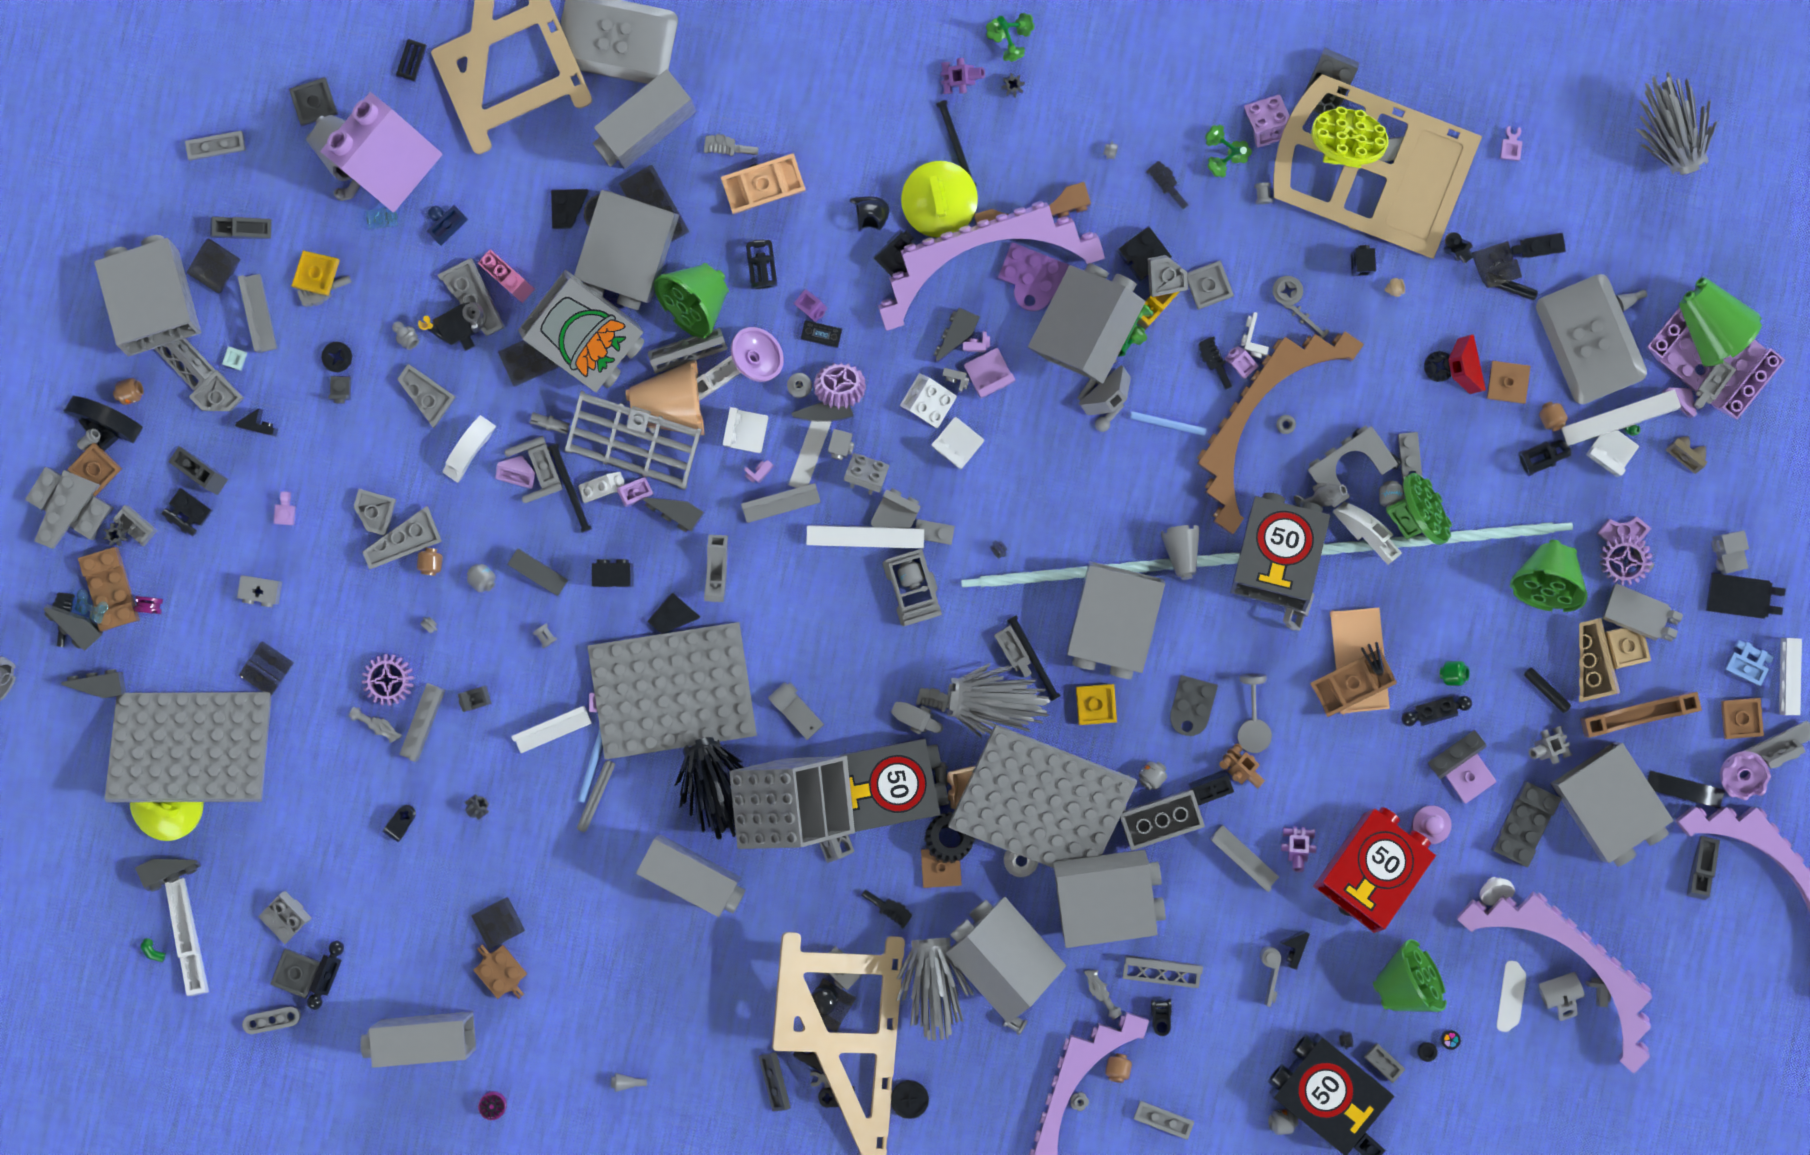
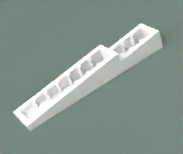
[649,356,741,433]
[1561,389,1681,446]
[807,525,925,548]
[165,878,209,996]

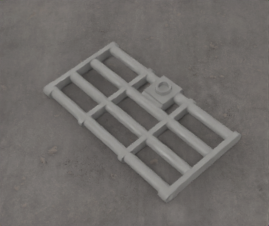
[565,391,702,490]

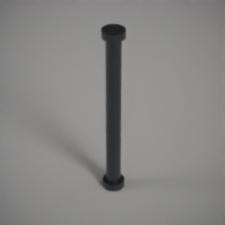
[936,100,977,187]
[548,444,592,533]
[1007,615,1061,701]

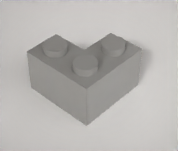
[1711,530,1749,574]

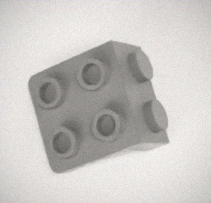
[871,488,921,528]

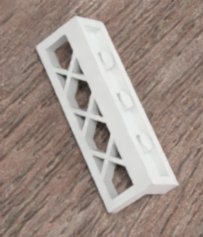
[1779,638,1802,715]
[512,706,592,753]

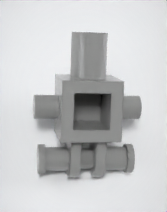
[1529,726,1572,764]

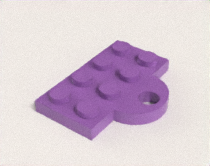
[998,242,1069,311]

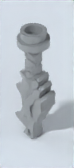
[348,707,402,743]
[1084,969,1122,1020]

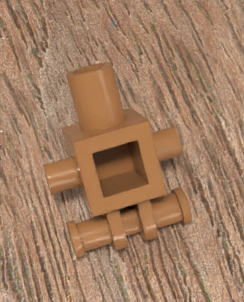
[1219,743,1265,789]

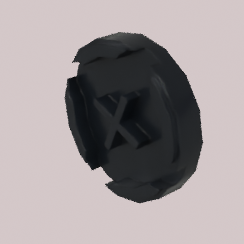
[891,1080,929,1119]

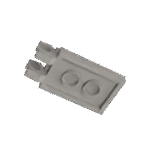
[1602,583,1683,642]

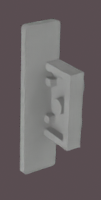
[1742,721,1810,769]

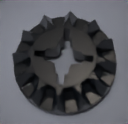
[321,342,353,372]
[1424,351,1452,382]

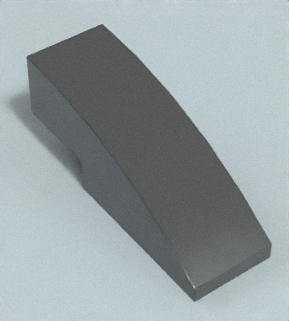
[210,217,272,239]
[792,402,854,422]
[507,548,568,596]
[1687,836,1720,900]

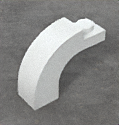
[442,415,496,483]

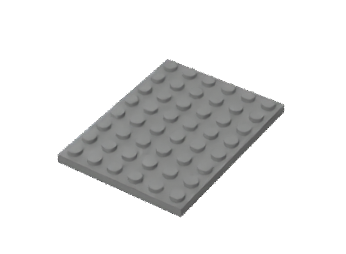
[587,622,757,760]
[105,692,272,802]
[948,724,1137,868]

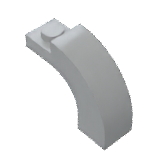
[704,535,728,602]

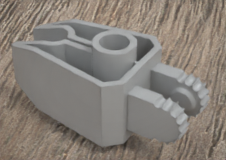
[891,702,943,734]

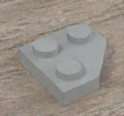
[1148,255,1188,297]
[189,370,244,412]
[354,489,397,536]

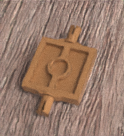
[473,944,527,999]

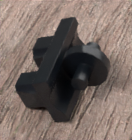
[1443,232,1474,263]

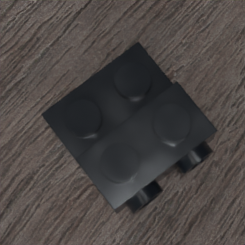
[873,229,914,277]

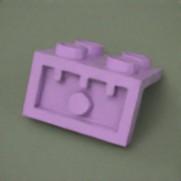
[1244,95,1290,148]
[964,348,1015,399]

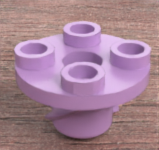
[1412,805,1451,844]

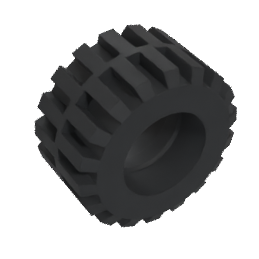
[924,812,975,863]

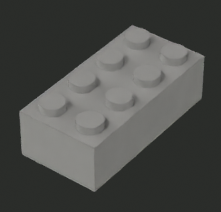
[1120,789,1205,851]

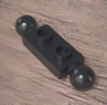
[1401,696,1472,727]
[307,941,344,1010]

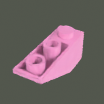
[478,249,535,303]

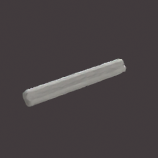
[577,760,615,832]

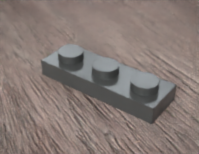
[1428,730,1487,779]
[758,1052,791,1112]

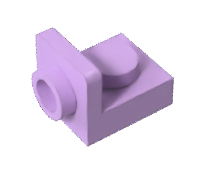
[963,331,990,352]
[1225,346,1258,379]
[744,460,774,483]

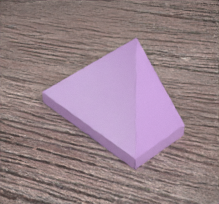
[1662,388,1697,418]
[495,456,535,489]
[616,477,653,507]

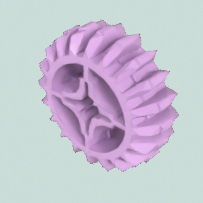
[814,362,866,410]
[1600,534,1653,585]
[362,654,414,706]

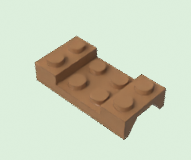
[78,547,140,632]
[1310,649,1397,718]

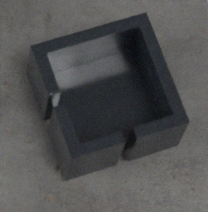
[1117,226,1172,282]
[592,559,634,587]

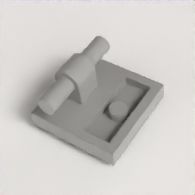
[259,891,312,944]

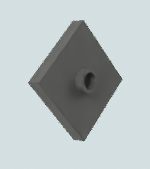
[289,77,338,126]
[270,948,320,999]

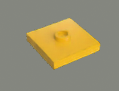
[291,250,340,296]
[1076,684,1117,725]

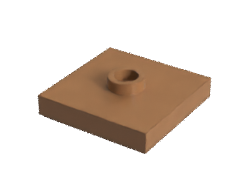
[1487,361,1531,404]
[67,443,122,496]
[1721,698,1764,739]
[921,847,962,888]

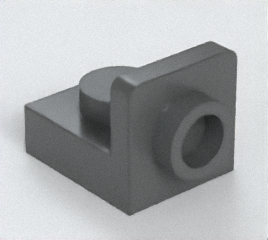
[328,376,351,404]

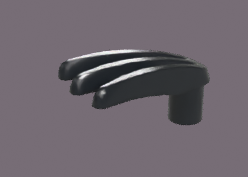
[1361,642,1384,676]

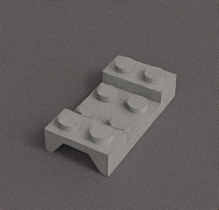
[25,467,114,540]

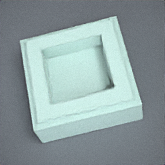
[222,346,247,371]

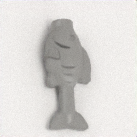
[1294,482,1347,507]

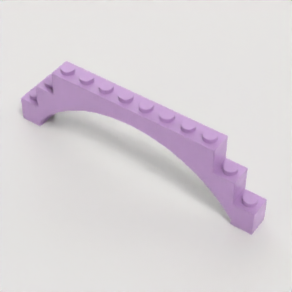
[878,201,1105,331]
[1674,806,1810,985]
[1457,891,1652,1073]
[1029,1012,1149,1155]

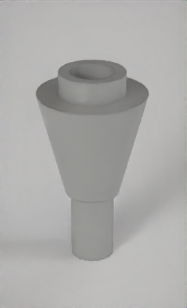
[1616,290,1647,312]
[611,1073,647,1092]

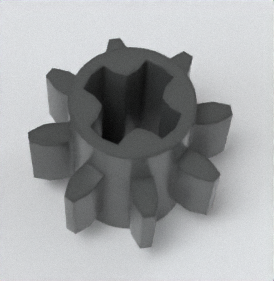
[1001,73,1025,98]
[103,523,128,546]
[465,794,489,820]

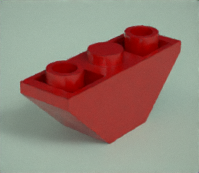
[1448,334,1486,394]

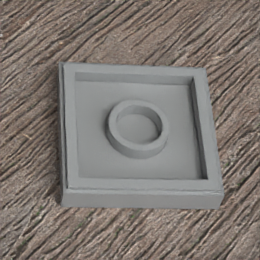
[1187,260,1234,310]

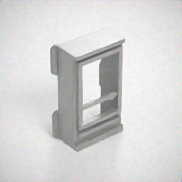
[883,549,942,626]

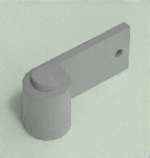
[768,682,824,740]
[1259,946,1281,1007]

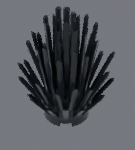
[674,737,744,840]

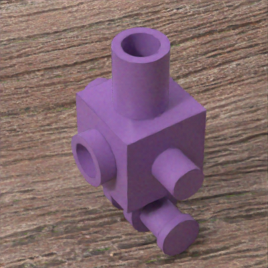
[940,58,985,94]
[1281,827,1316,872]

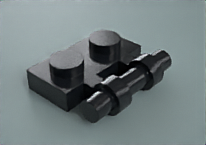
[162,488,213,536]

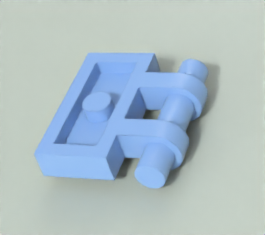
[1725,640,1774,686]

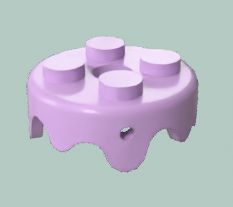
[1720,751,1771,800]

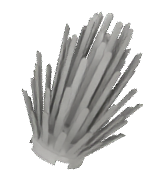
[1636,72,1717,175]
[947,662,1050,739]
[896,938,974,1041]

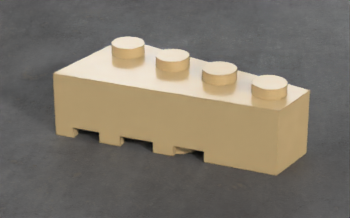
[1579,618,1620,702]

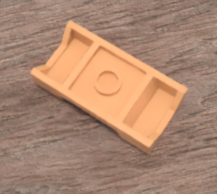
[721,153,806,215]

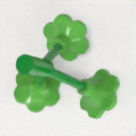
[986,13,1035,62]
[1205,125,1252,178]

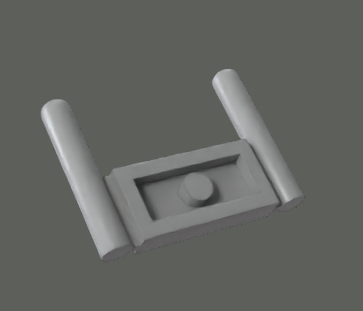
[504,436,563,503]

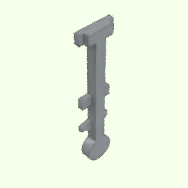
[1284,305,1329,339]

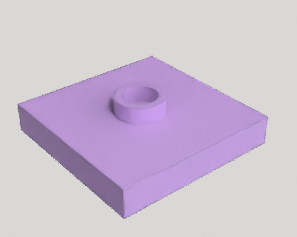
[1446,754,1497,804]

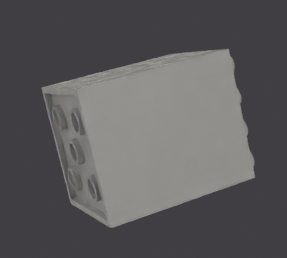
[729,756,855,849]

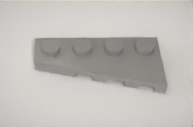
[437,258,505,336]
[34,470,100,549]
[362,505,442,569]

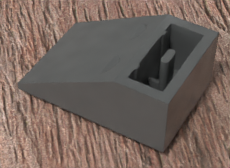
[1303,47,1359,114]

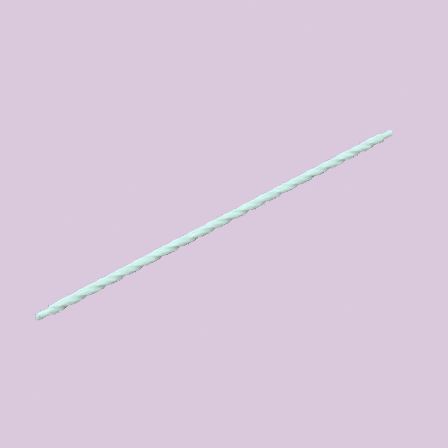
[961,522,1573,588]

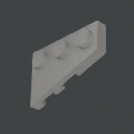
[397,364,456,428]

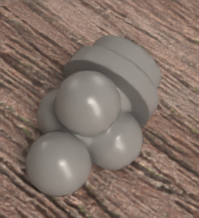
[392,321,419,350]

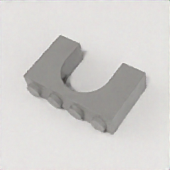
[1307,425,1398,508]

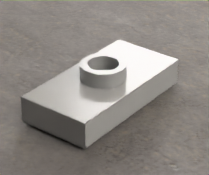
[1364,1043,1406,1083]

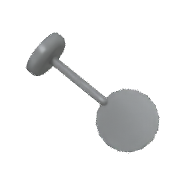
[1237,673,1272,753]

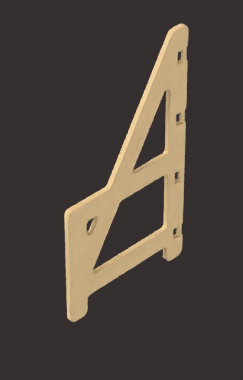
[431,0,592,155]
[772,932,905,1155]

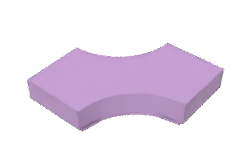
[1596,516,1652,543]

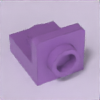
[793,289,827,322]

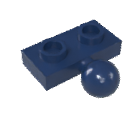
[427,205,468,246]

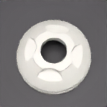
[1004,850,1038,877]
[1479,877,1515,906]

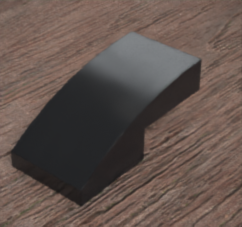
[78,418,119,451]

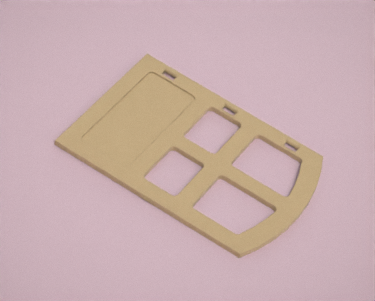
[1273,74,1482,259]

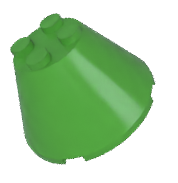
[654,263,729,339]
[1510,540,1588,612]
[1373,939,1447,1012]

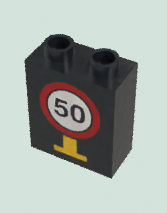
[1268,1033,1395,1155]

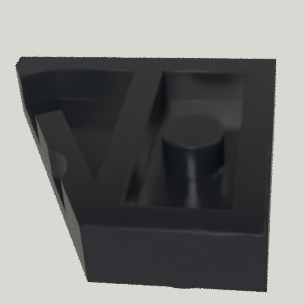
[551,189,589,229]
[647,592,701,634]

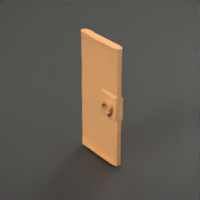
[1329,607,1390,715]

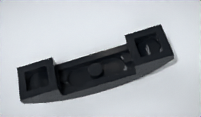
[64,396,143,443]
[1647,770,1725,808]

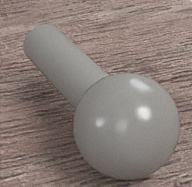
[1095,404,1125,432]

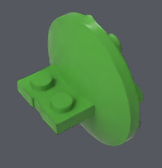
[1386,473,1452,545]

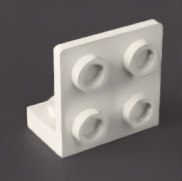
[900,373,957,428]
[723,407,769,453]
[931,417,984,470]
[1586,430,1639,477]

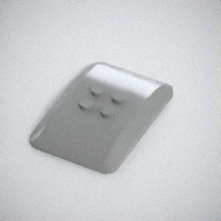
[560,0,678,84]
[1536,274,1647,404]

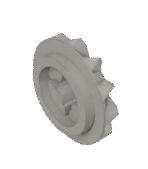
[1273,276,1303,306]

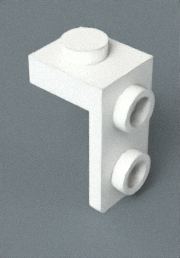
[1241,312,1269,358]
[578,472,624,503]

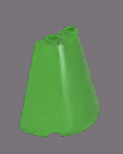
[1679,277,1762,367]

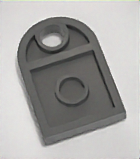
[1170,675,1218,736]

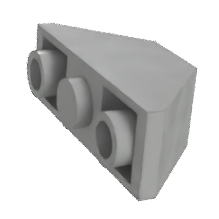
[1079,365,1131,415]

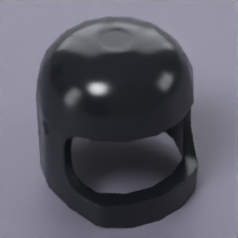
[811,984,839,1016]

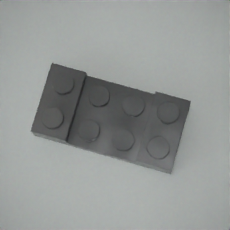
[1491,781,1562,868]

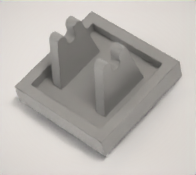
[844,453,890,495]

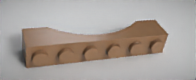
[974,182,1091,225]
[1580,691,1702,738]

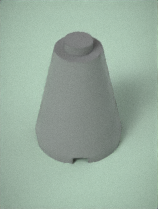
[1161,525,1199,580]

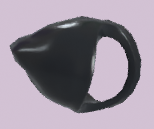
[850,196,889,232]

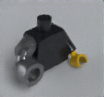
[418,302,484,351]

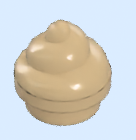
[1384,278,1405,297]

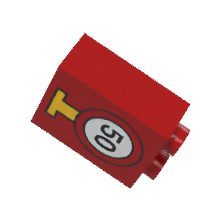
[1313,807,1436,933]

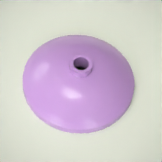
[731,327,784,382]

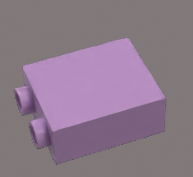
[320,92,443,213]

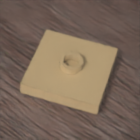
[1605,628,1651,669]

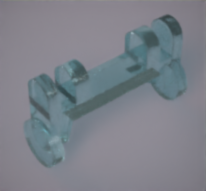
[75,589,108,624]

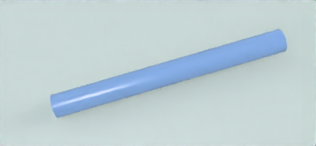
[1130,412,1206,436]
[578,729,603,803]

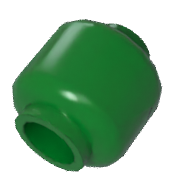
[1439,661,1470,686]

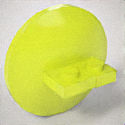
[1311,107,1389,168]
[901,161,978,238]
[130,802,204,841]

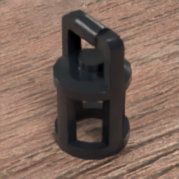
[746,239,778,289]
[1518,440,1571,476]

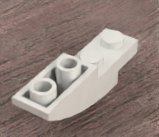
[1333,502,1402,565]

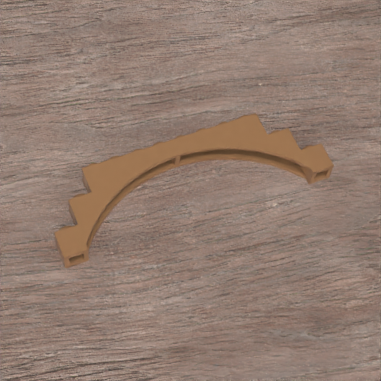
[1197,331,1364,535]

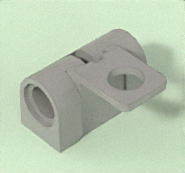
[1539,972,1585,1021]

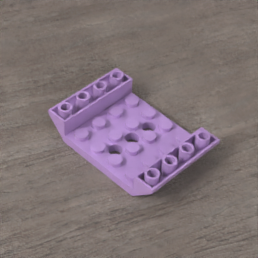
[1647,288,1785,420]

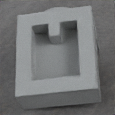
[942,368,969,392]

